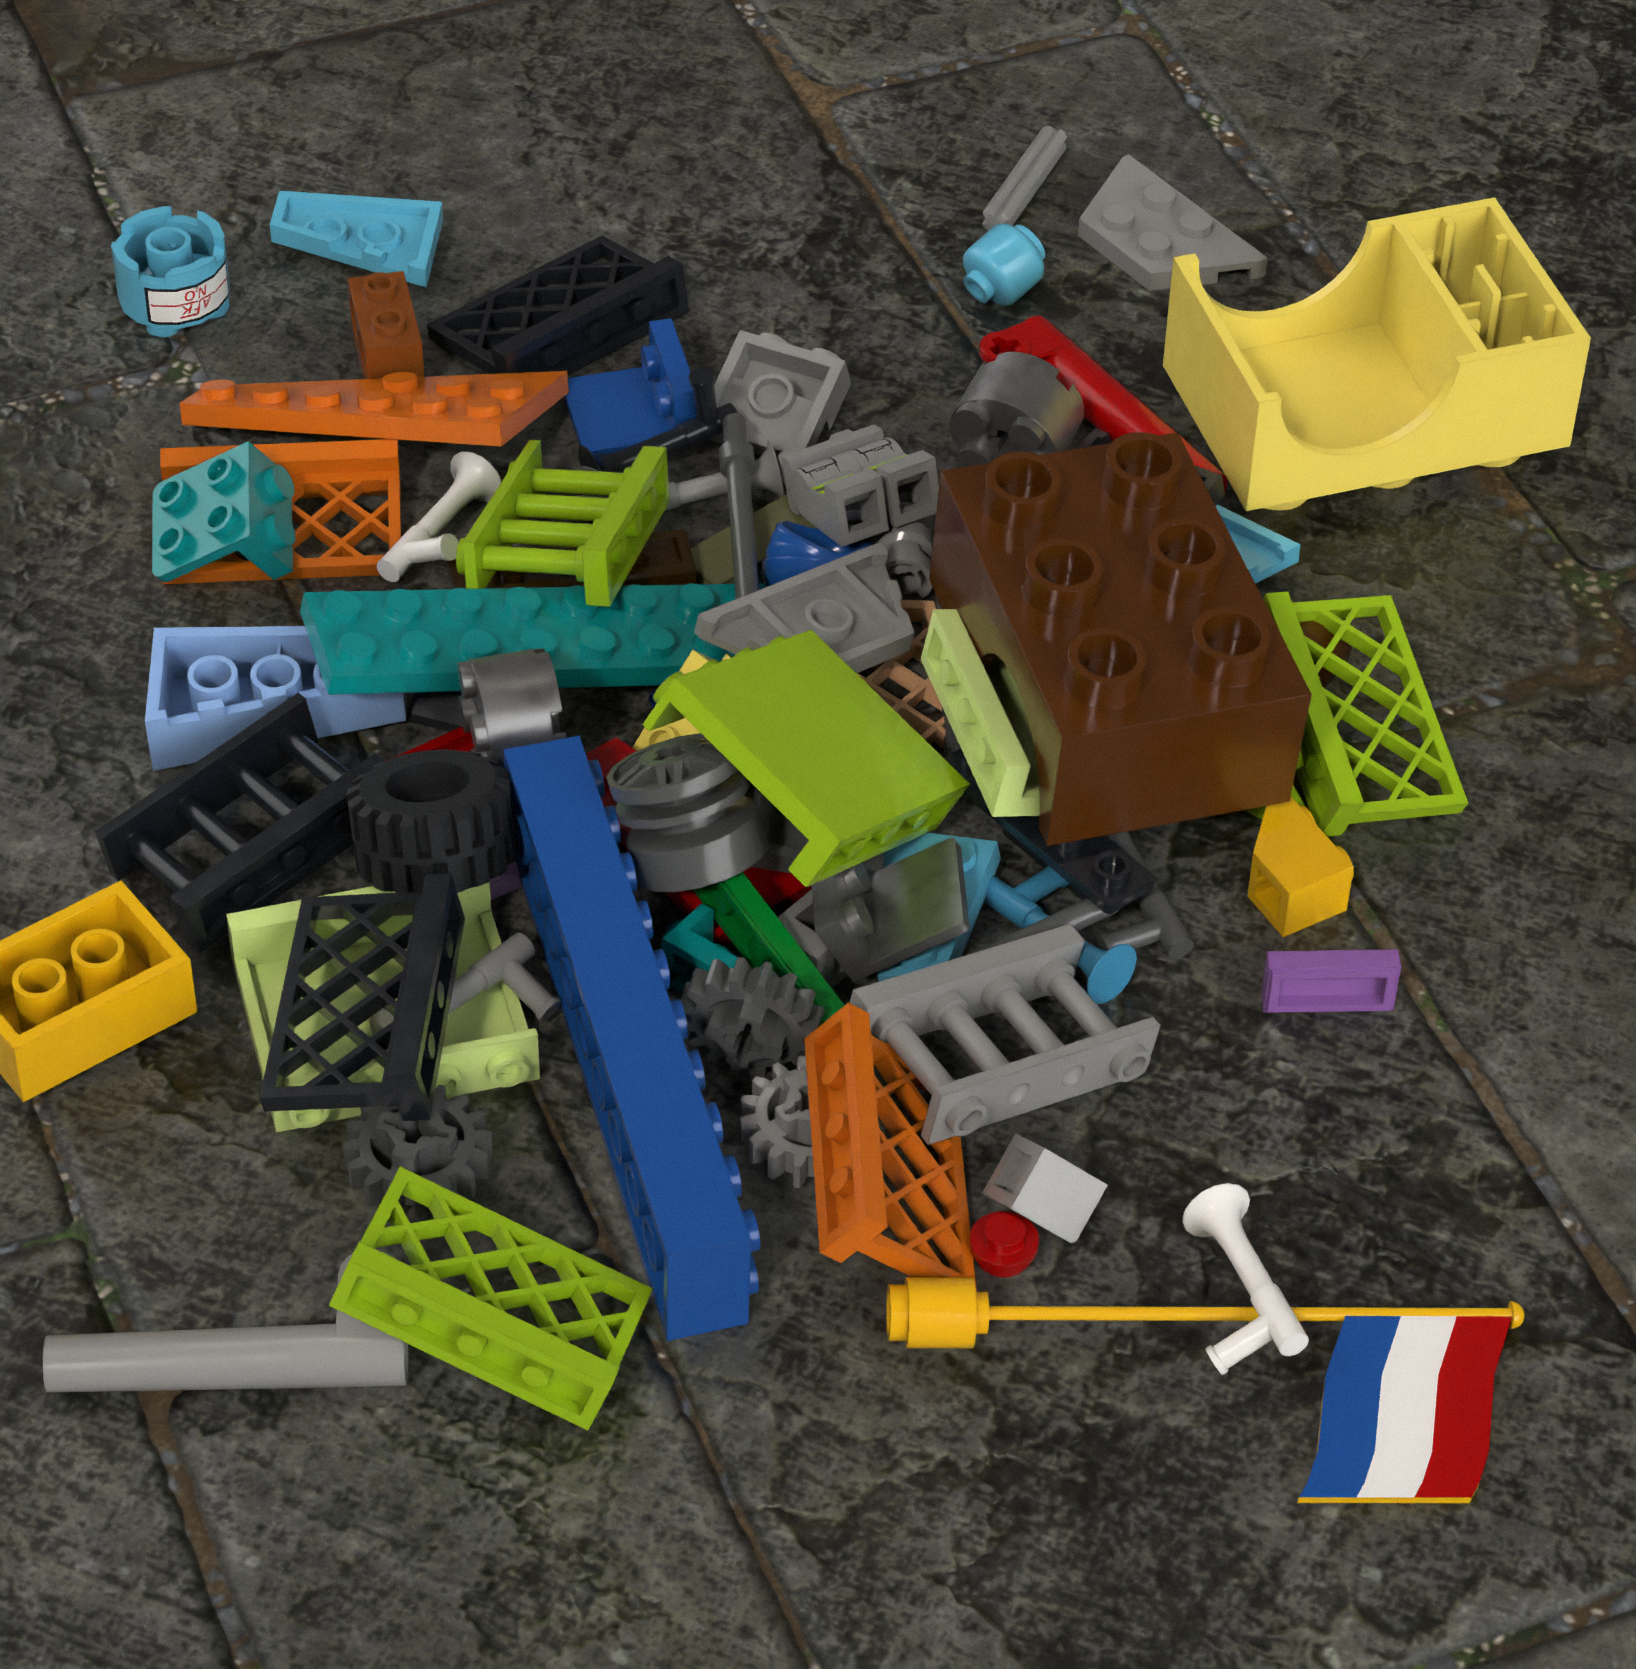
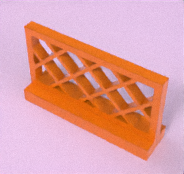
[160,439,402,584]
[804,1002,977,1292]

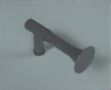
[1096,831,1194,959]

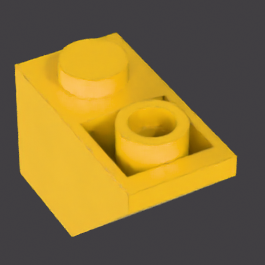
[1247,796,1354,938]

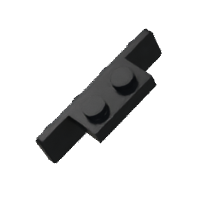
[944,748,1154,914]

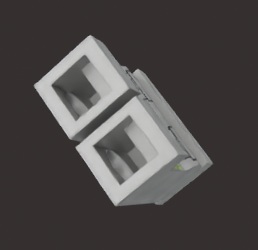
[778,424,939,547]

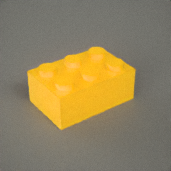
[0,880,197,1103]

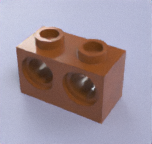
[347,271,424,379]

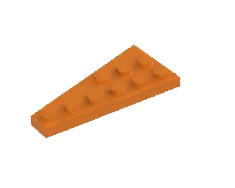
[179,371,569,447]

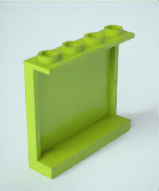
[642,630,970,887]

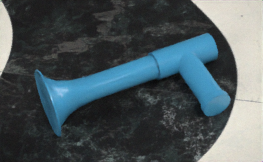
[983,866,1137,1004]

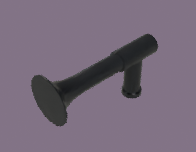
[578,368,737,473]

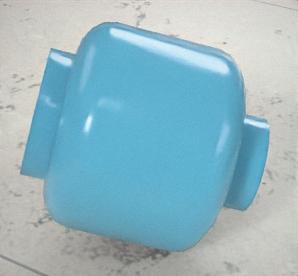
[963,224,1045,306]

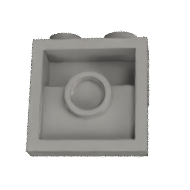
[709,330,851,460]

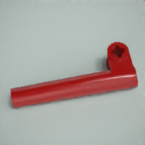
[979,315,1228,492]

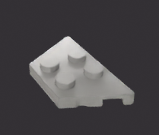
[1078,154,1268,291]
[694,542,914,673]

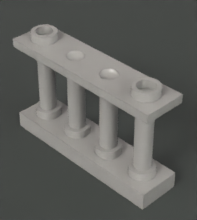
[850,924,1161,1145]

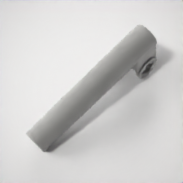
[43,1248,408,1392]

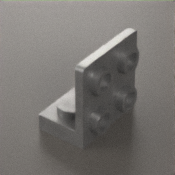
[812,838,970,982]

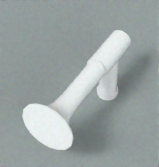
[377,451,502,582]
[1182,1183,1309,1375]

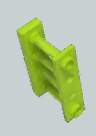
[456,440,670,607]

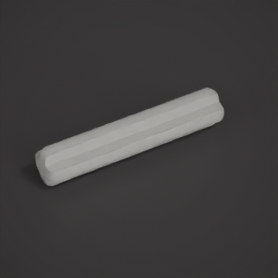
[982,126,1067,231]

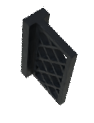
[427,235,689,375]
[259,873,465,1121]

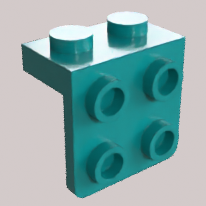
[152,441,295,582]

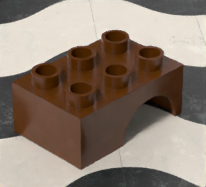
[929,432,1312,846]

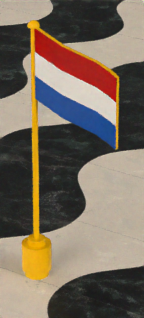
[886,1277,1525,1503]

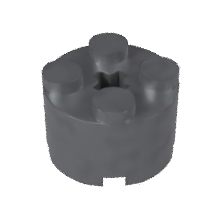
[950,352,1084,467]
[457,648,566,767]

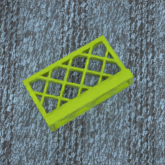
[1263,591,1468,837]
[329,1166,653,1431]

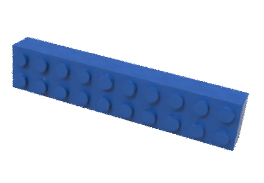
[503,736,760,1341]

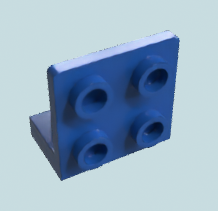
[564,318,696,454]

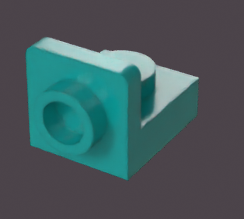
[661,904,738,995]

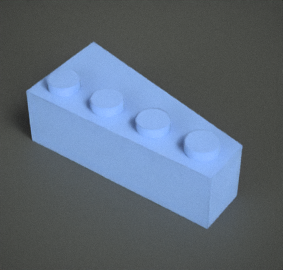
[145,626,407,771]

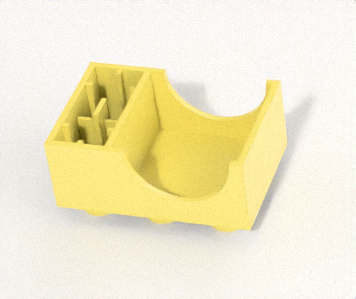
[1163,197,1591,511]

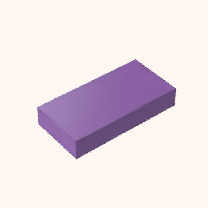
[1261,949,1401,1013]

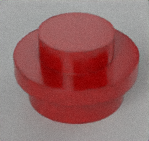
[969,1211,1039,1278]

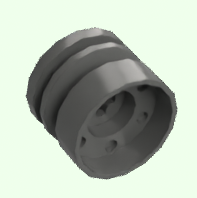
[606,733,769,892]

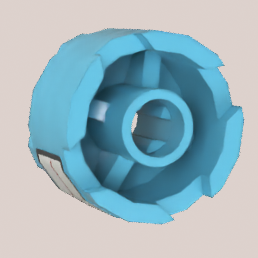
[111,206,230,337]

